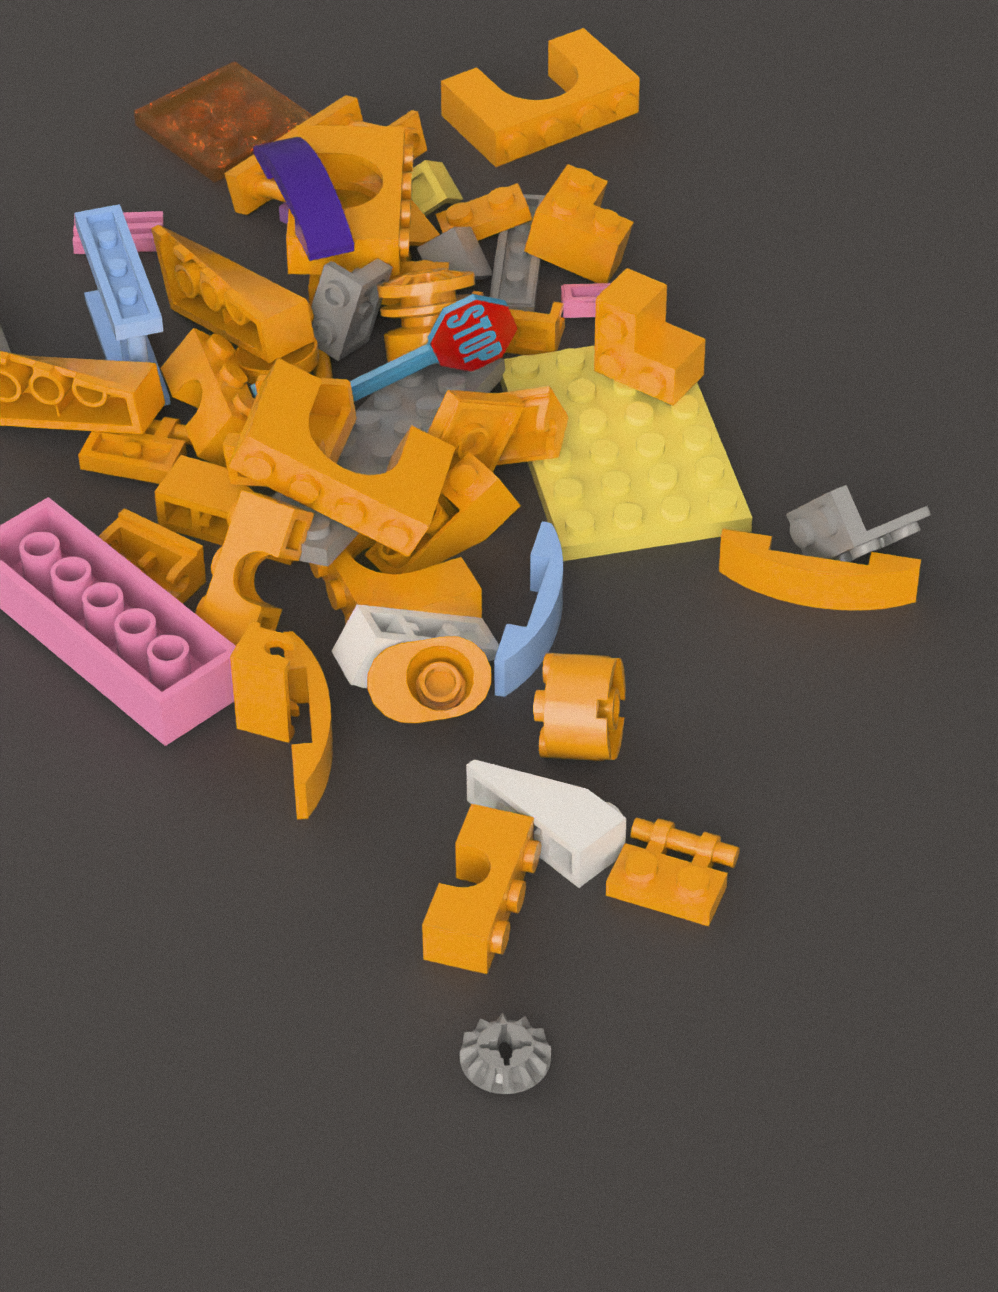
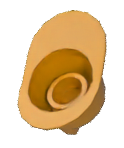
[367,636,491,723]

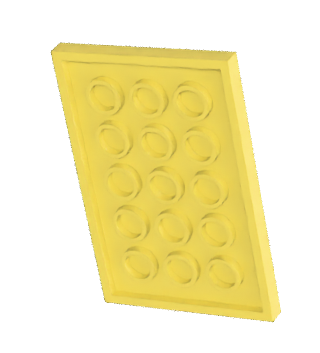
[500,346,753,561]

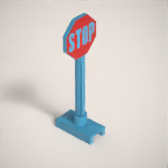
[250,294,518,402]

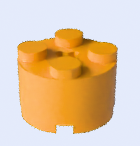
[533,653,626,761]

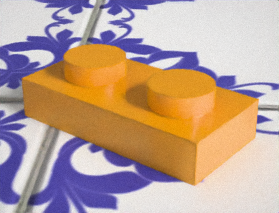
[435,183,533,241]

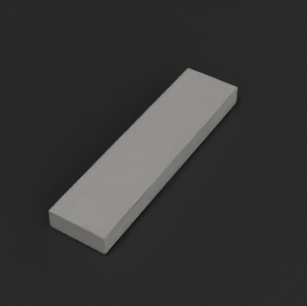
[489,194,546,312]

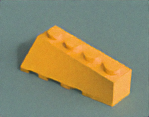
[151,225,316,363]
[0,351,165,434]

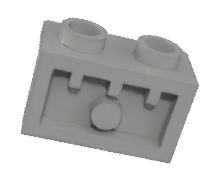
[311,258,393,361]

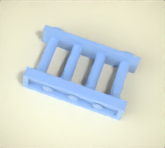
[74,204,171,406]

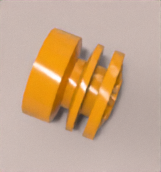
[377,268,476,362]

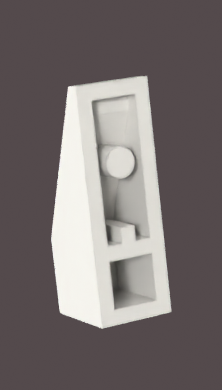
[331,604,499,688]
[466,759,626,888]

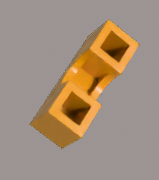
[160,328,255,469]
[195,490,315,646]
[422,804,541,974]

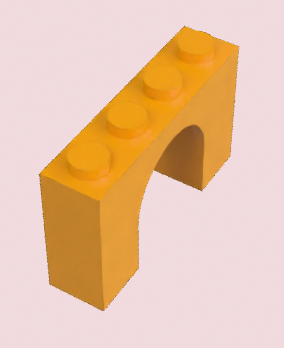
[441,28,640,167]
[286,125,413,276]
[228,358,456,557]
[309,533,482,624]

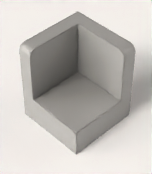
[417,227,493,280]

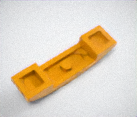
[719,529,921,610]
[283,631,333,820]

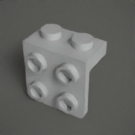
[786,485,931,562]

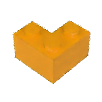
[524,164,634,283]
[594,268,706,406]

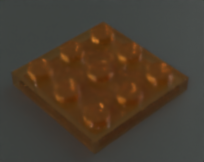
[134,61,313,183]

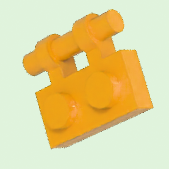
[78,416,193,484]
[606,817,740,926]

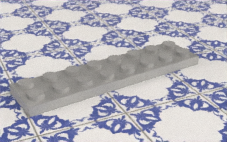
[272,358,505,567]

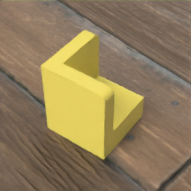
[412,160,463,216]

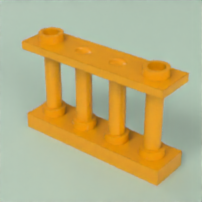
[224,95,427,215]

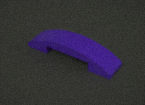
[253,137,354,261]

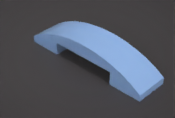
[494,521,563,697]

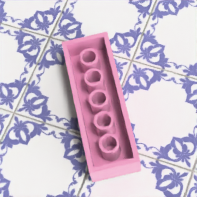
[0,497,236,746]

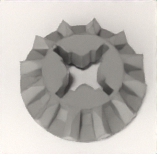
[460,1012,551,1094]

